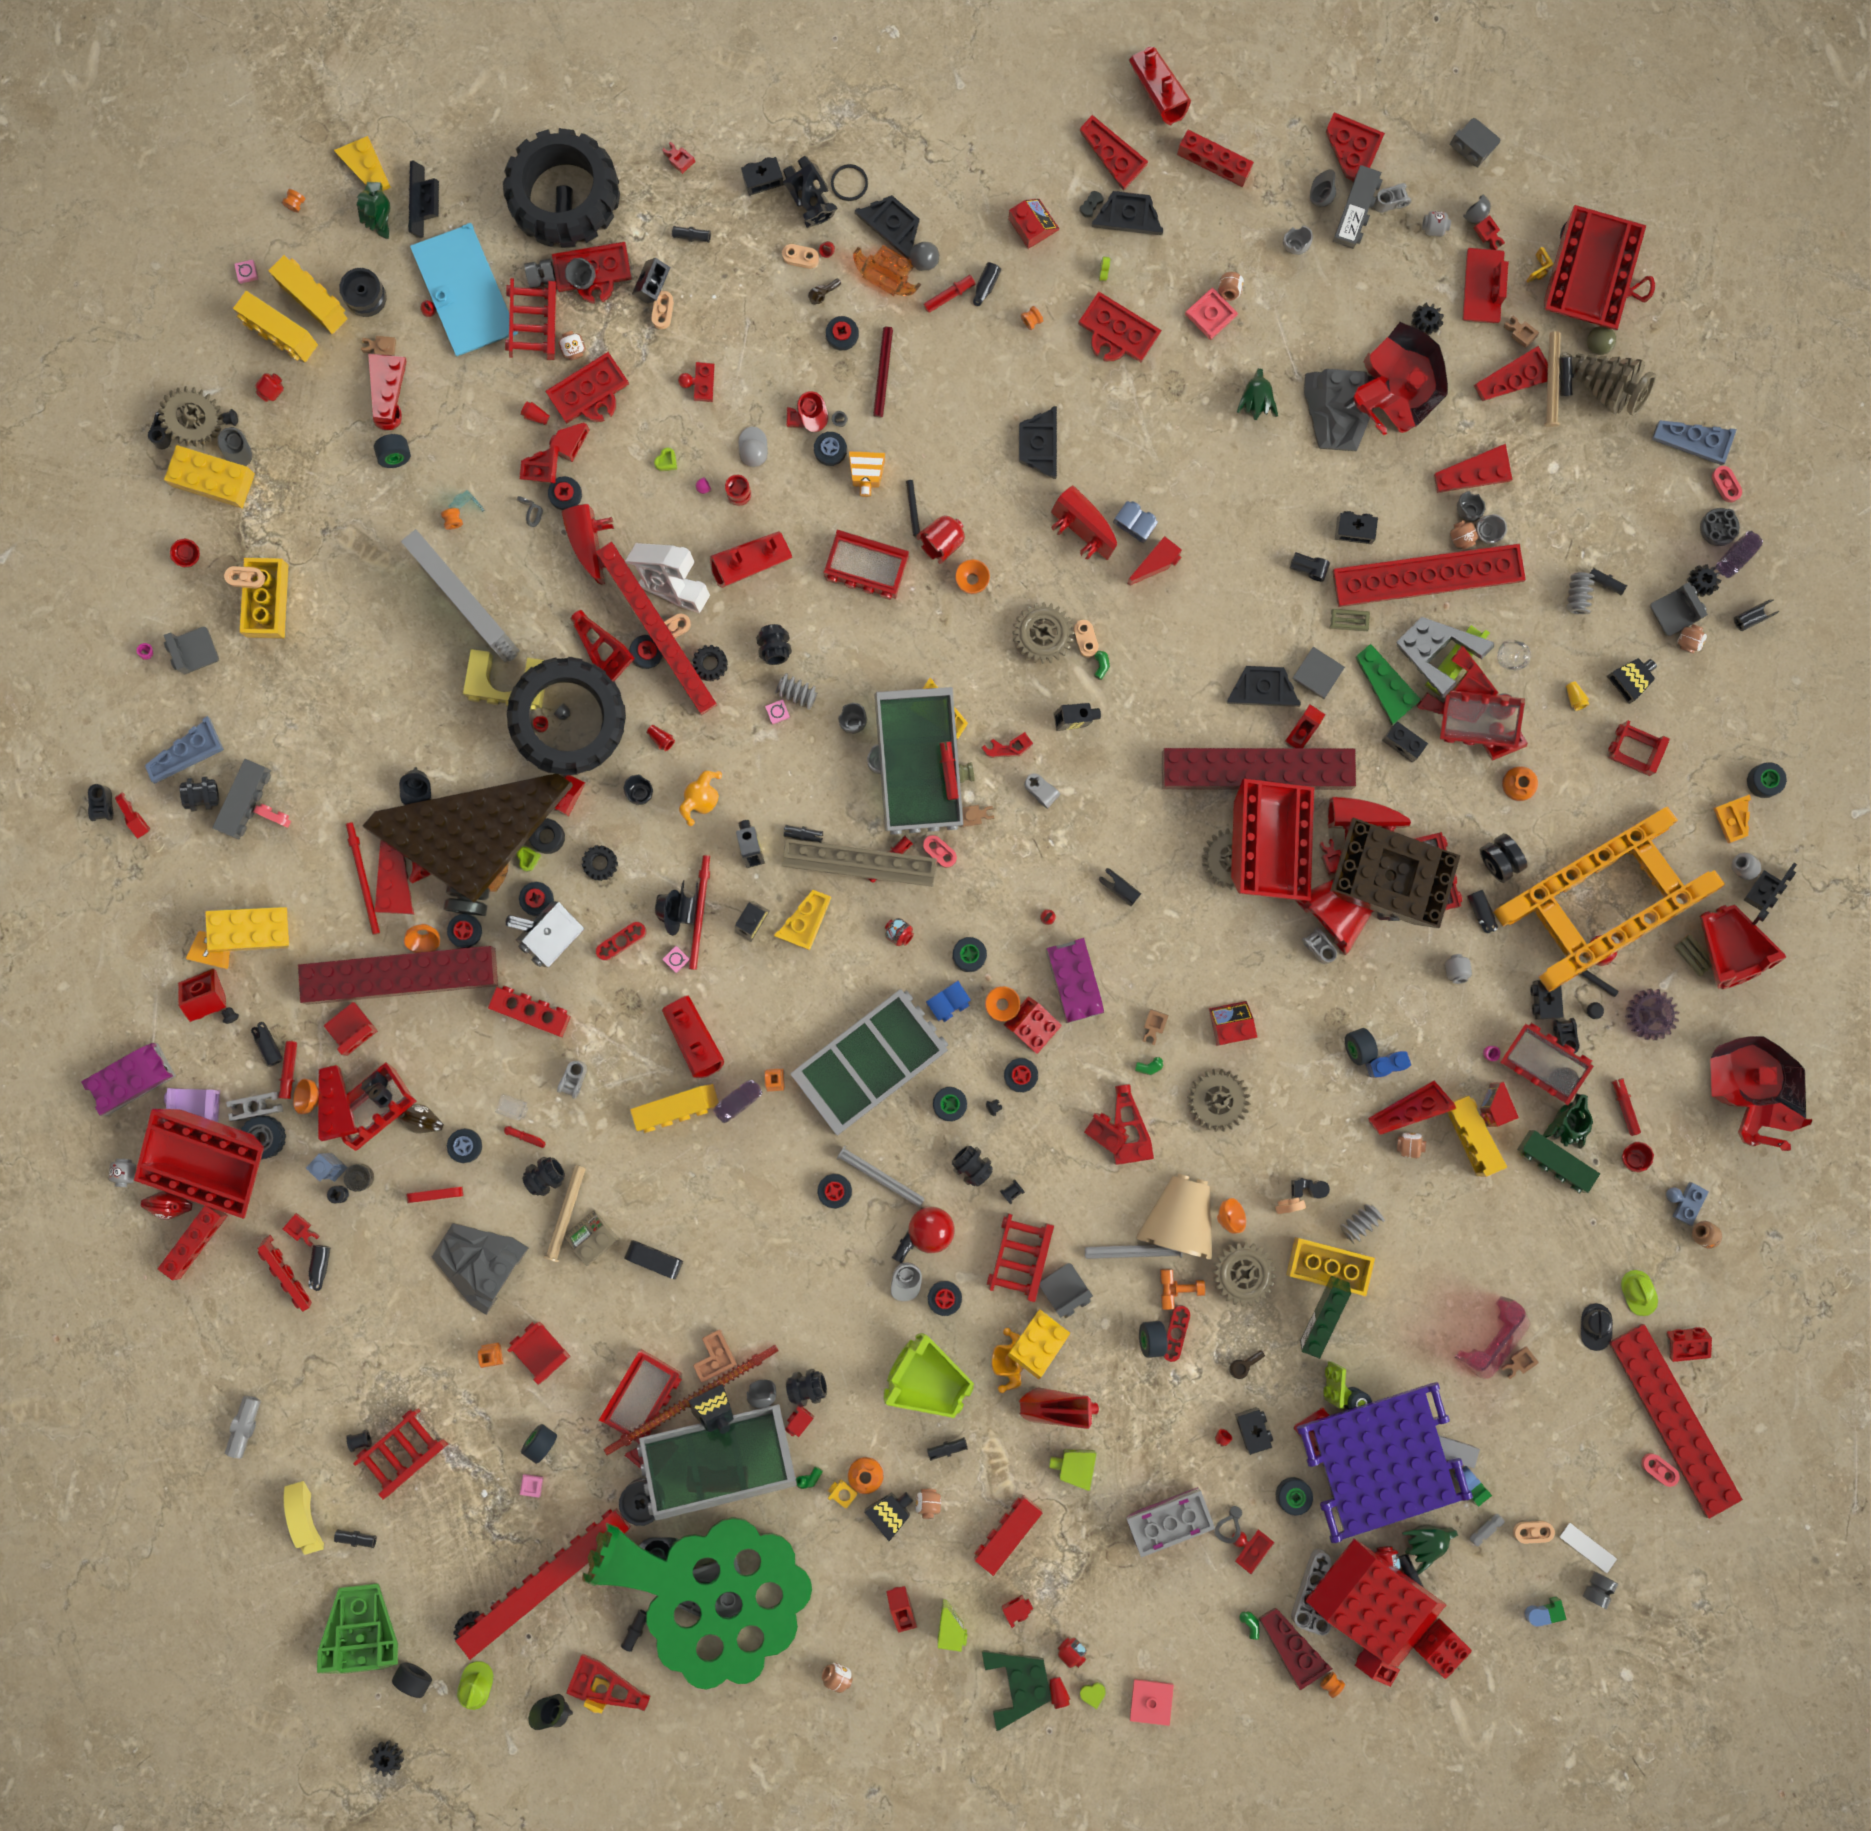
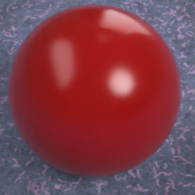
[908,1207,955,1254]

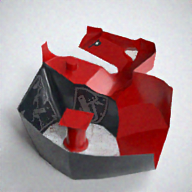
[1353,322,1448,435]
[1710,1036,1812,1151]

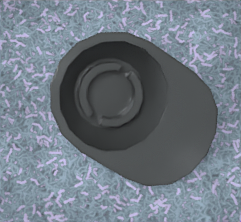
[1310,169,1336,207]
[218,427,252,466]

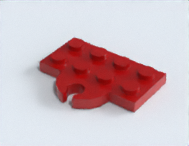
[552,242,632,304]
[1078,291,1162,363]
[545,351,629,424]

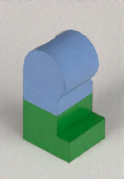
[1453,1466,1492,1507]
[1524,1596,1567,1626]

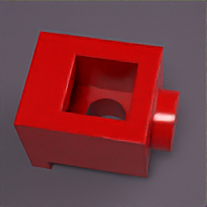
[785,1406,815,1437]
[1002,1594,1034,1628]

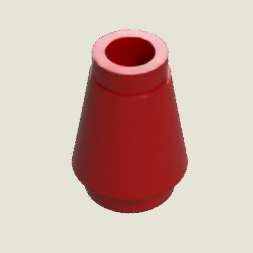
[520,401,550,425]
[646,725,675,751]
[1050,1677,1070,1709]

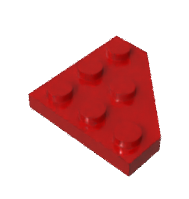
[1326,112,1385,181]

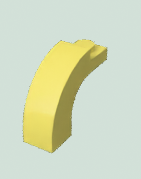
[284,1481,324,1555]

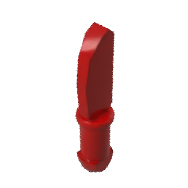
[504,1126,546,1148]

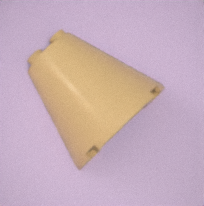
[1136,1174,1212,1259]

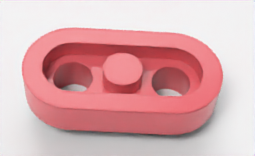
[1712,466,1742,503]
[253,803,291,828]
[923,835,957,868]
[1641,1453,1680,1487]

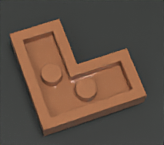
[693,1329,737,1383]

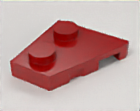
[519,445,559,483]

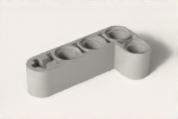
[1291,1549,1331,1635]

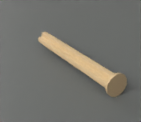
[1544,331,1561,427]
[543,1165,586,1262]

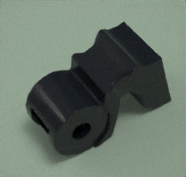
[361,1071,392,1108]
[1291,1177,1330,1199]

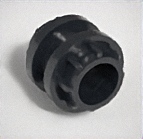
[756,624,792,665]
[179,776,219,812]
[952,1146,993,1187]
[522,1157,565,1196]
[786,1369,827,1407]

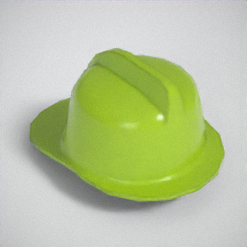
[1621,1270,1658,1316]
[457,1661,494,1710]

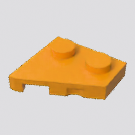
[1713,794,1751,844]

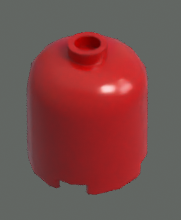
[917,515,965,564]

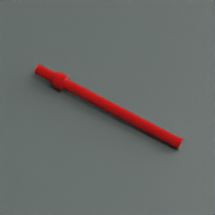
[346,822,380,935]
[689,855,710,970]

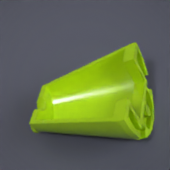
[884,1333,974,1418]

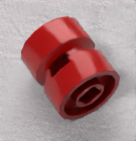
[725,474,751,506]

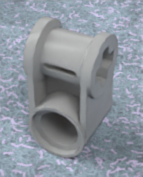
[1373,183,1412,213]
[1024,774,1060,809]
[1302,927,1337,964]
[557,1061,587,1099]

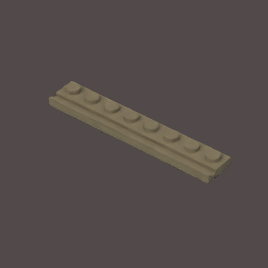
[782,839,937,887]

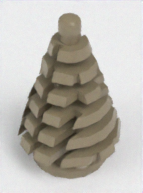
[1561,352,1657,416]

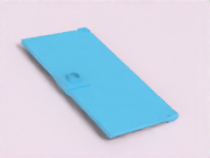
[410,223,518,357]

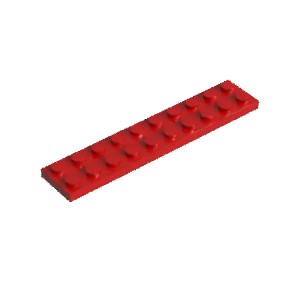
[1332,544,1526,607]
[1609,1324,1743,1519]

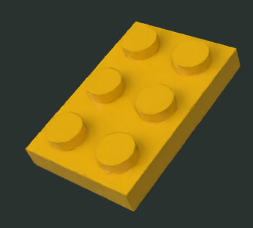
[1008,1309,1070,1380]

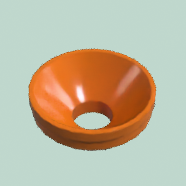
[955,559,990,594]
[1502,767,1538,801]
[404,924,440,953]
[985,986,1020,1021]
[293,1079,319,1114]
[1217,1198,1246,1234]
[848,1457,884,1494]

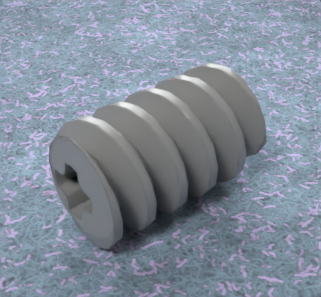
[1566,572,1595,615]
[775,673,818,710]
[1340,1204,1385,1245]

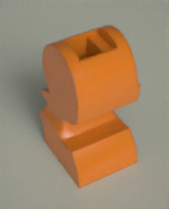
[765,1069,785,1091]
[478,1342,504,1368]

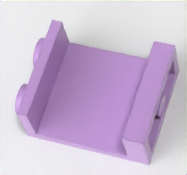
[164,1088,220,1122]

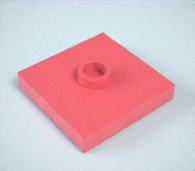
[1185,287,1238,340]
[1130,1679,1174,1726]

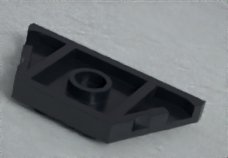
[1092,191,1163,235]
[855,195,920,259]
[1019,406,1057,479]
[1227,666,1301,707]

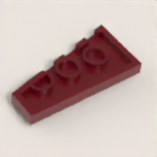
[1259,1608,1333,1690]

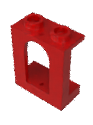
[1608,720,1670,776]

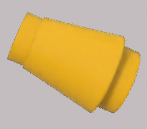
[1566,681,1589,711]

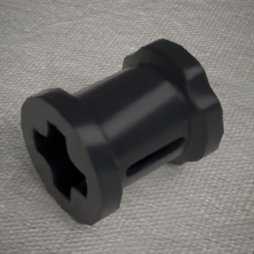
[1000,1179,1025,1205]
[327,1186,349,1204]
[346,1429,372,1452]

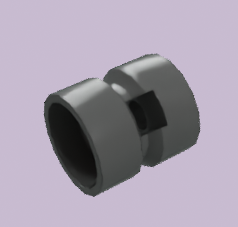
[524,259,556,288]
[1583,1571,1618,1609]

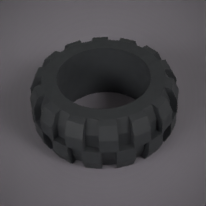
[502,128,620,248]
[507,656,626,776]

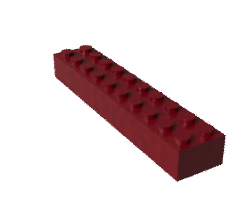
[1162,748,1356,790]
[298,946,498,1005]

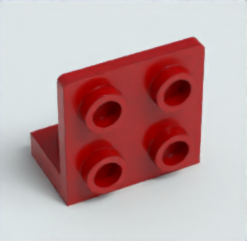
[1004,996,1062,1054]
[324,1002,378,1056]
[1414,1618,1472,1679]

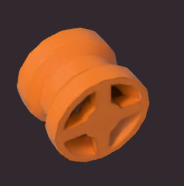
[282,189,305,213]
[1021,306,1044,330]
[441,508,463,530]
[1320,1671,1345,1698]

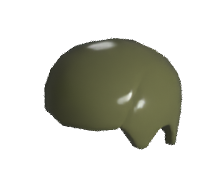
[1587,326,1616,355]

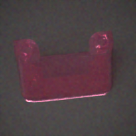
[1455,1296,1530,1379]

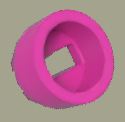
[695,477,711,494]
[136,643,154,660]
[1483,1046,1501,1061]

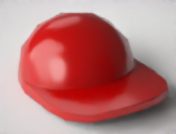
[797,391,828,432]

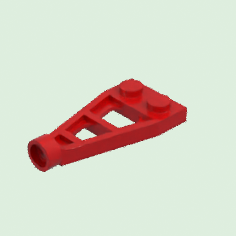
[570,610,635,681]
[1114,1084,1154,1165]
[566,1654,651,1711]

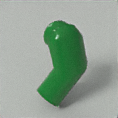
[1094,651,1110,680]
[1135,1057,1163,1075]
[796,1466,823,1489]
[1239,1611,1259,1640]

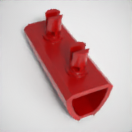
[1129,47,1191,126]
[1051,485,1117,560]
[561,504,614,585]
[710,531,792,588]
[1328,797,1411,839]
[662,995,724,1078]
[1019,1387,1099,1429]

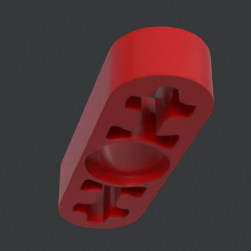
[596,922,647,961]
[406,1186,464,1203]
[1163,1305,1191,1362]

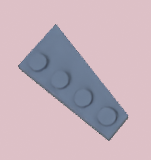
[1652,420,1737,465]
[145,716,224,784]

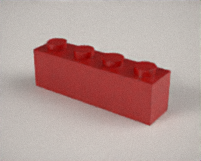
[974,1495,1043,1576]

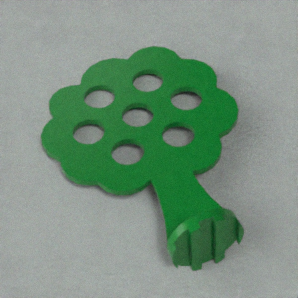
[582,1517,812,1690]

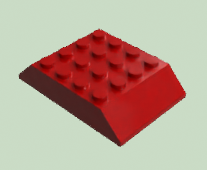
[1544,205,1647,331]
[1231,779,1314,901]
[134,1109,264,1219]
[1306,1538,1447,1667]

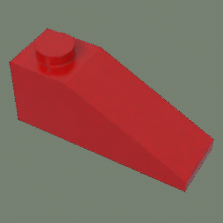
[1127,536,1182,586]

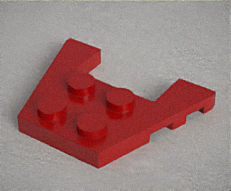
[1417,645,1499,723]

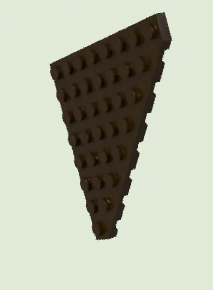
[363,774,573,903]

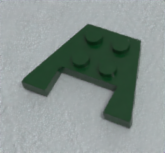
[982,1650,1051,1731]

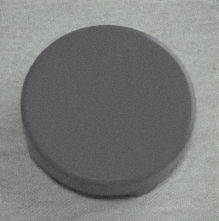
[1700,508,1740,546]

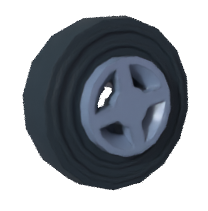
[814,431,847,466]
[446,1128,482,1163]

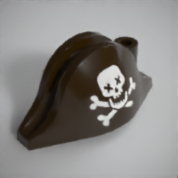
[397,1104,444,1134]

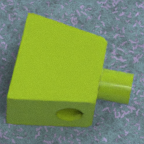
[1049,1449,1097,1491]

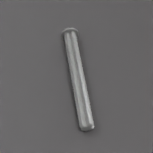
[836,1145,924,1207]
[1085,1245,1183,1259]

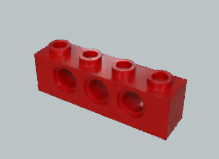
[1177,129,1254,187]
[488,985,571,1038]
[157,1206,228,1281]

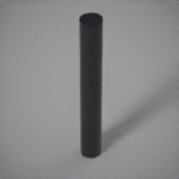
[906,480,920,536]
[1580,970,1619,997]

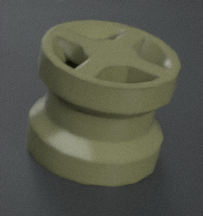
[959,762,975,783]

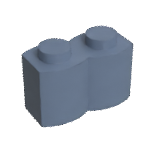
[1113,501,1158,543]

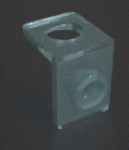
[448,490,485,512]

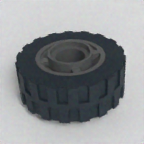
[241,1116,286,1159]

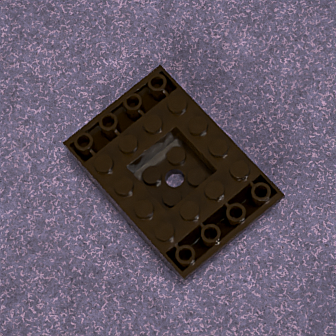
[1330,818,1461,928]

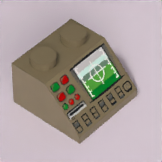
[565,1209,619,1266]

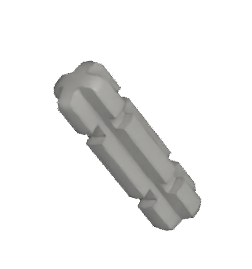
[1470,1514,1504,1547]

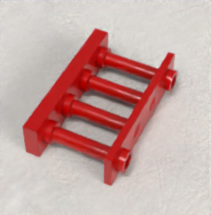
[505,278,556,360]
[986,1213,1054,1302]
[353,1408,448,1500]

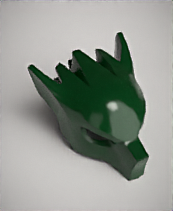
[356,182,391,239]
[1237,368,1278,420]
[1543,1093,1593,1149]
[1402,1525,1458,1574]

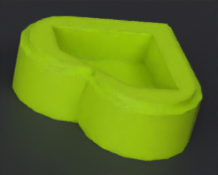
[1099,256,1110,281]
[654,447,677,471]
[517,846,541,872]
[1080,1682,1106,1709]

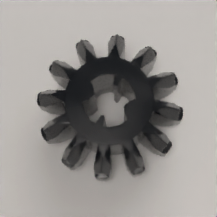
[1411,302,1444,335]
[1687,564,1722,597]
[369,1740,404,1777]

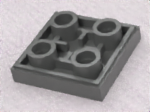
[1292,647,1345,699]

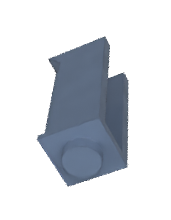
[306,1153,348,1182]

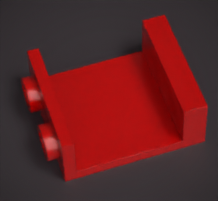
[507,1322,571,1385]

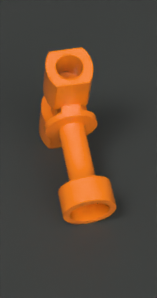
[1160,1269,1205,1310]

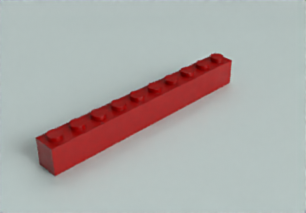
[596,542,717,716]
[455,1508,631,1660]

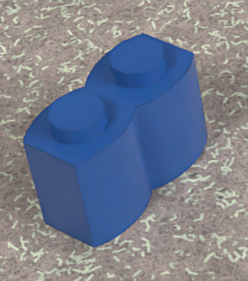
[926,981,971,1022]
[1366,1051,1411,1078]

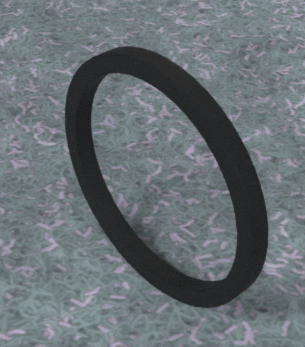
[831,164,868,201]

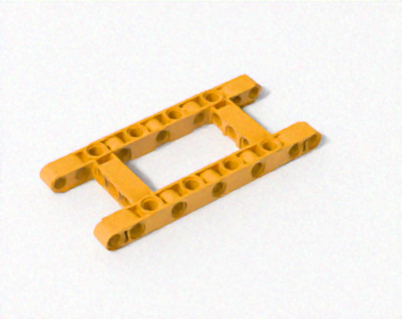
[1493,806,1725,992]

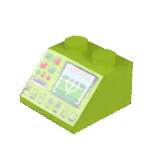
[937,1599,968,1652]

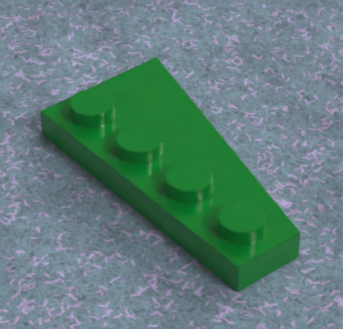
[1355,644,1421,725]

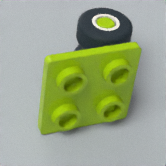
[1323,1361,1372,1410]

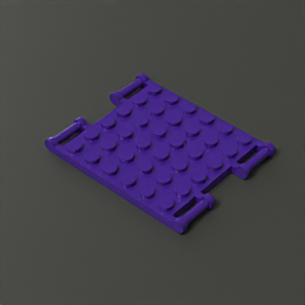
[1297,1382,1473,1543]

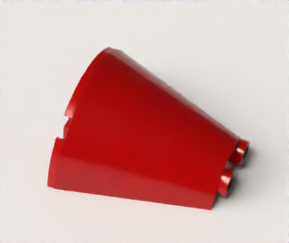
[1295,879,1373,956]
[1699,904,1786,989]

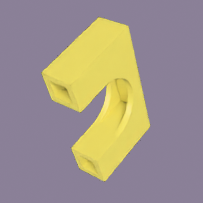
[463,649,545,710]

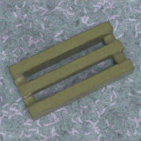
[1330,609,1370,632]
[1674,934,1712,976]

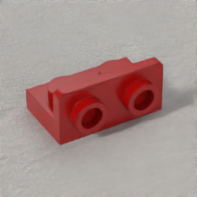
[1084,1112,1129,1155]
[1667,1327,1712,1362]

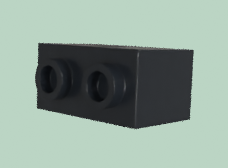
[741,157,784,196]
[632,258,671,304]
[1335,511,1378,545]
[1382,721,1428,763]
[1530,980,1564,1020]
[1235,1407,1273,1455]

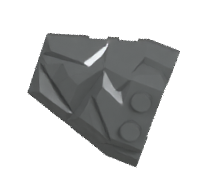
[1304,369,1375,451]
[431,1223,529,1315]

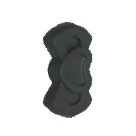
[1080,191,1104,217]

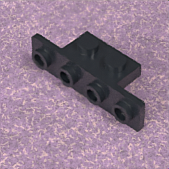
[408,160,439,238]
[1744,863,1797,925]

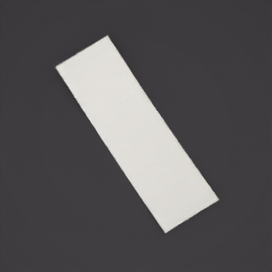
[1560,1523,1617,1573]

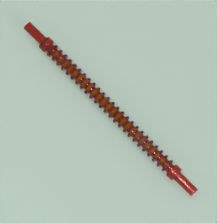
[603,1345,779,1456]

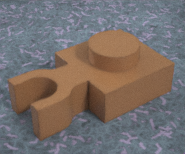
[1504,316,1539,348]
[361,336,396,356]
[962,805,994,828]
[1143,1009,1169,1045]
[1501,1346,1539,1379]

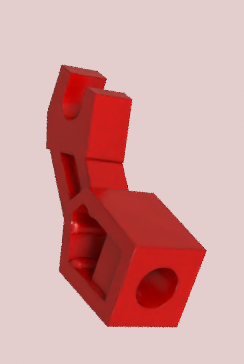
[981,732,1033,758]
[115,792,150,839]

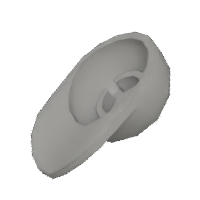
[739,427,768,467]
[891,1262,922,1301]

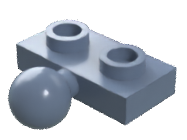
[1666,1182,1709,1226]

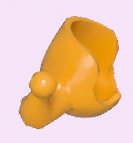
[679,770,722,826]
[992,1328,1024,1393]

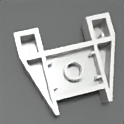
[625,543,710,613]

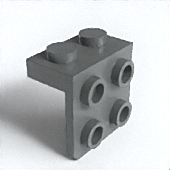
[1449,118,1501,168]
[1650,582,1708,636]
[164,627,219,675]
[1039,1263,1093,1318]

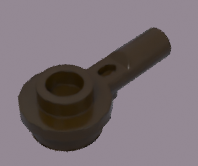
[808,278,841,305]
[1229,1350,1265,1379]

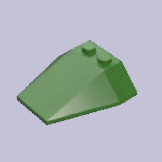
[317,1584,398,1674]

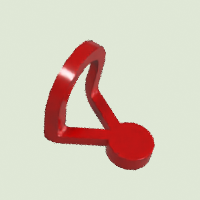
[1627,276,1655,303]

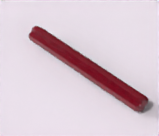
[873,326,893,418]

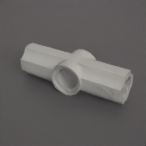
[224,1395,261,1459]

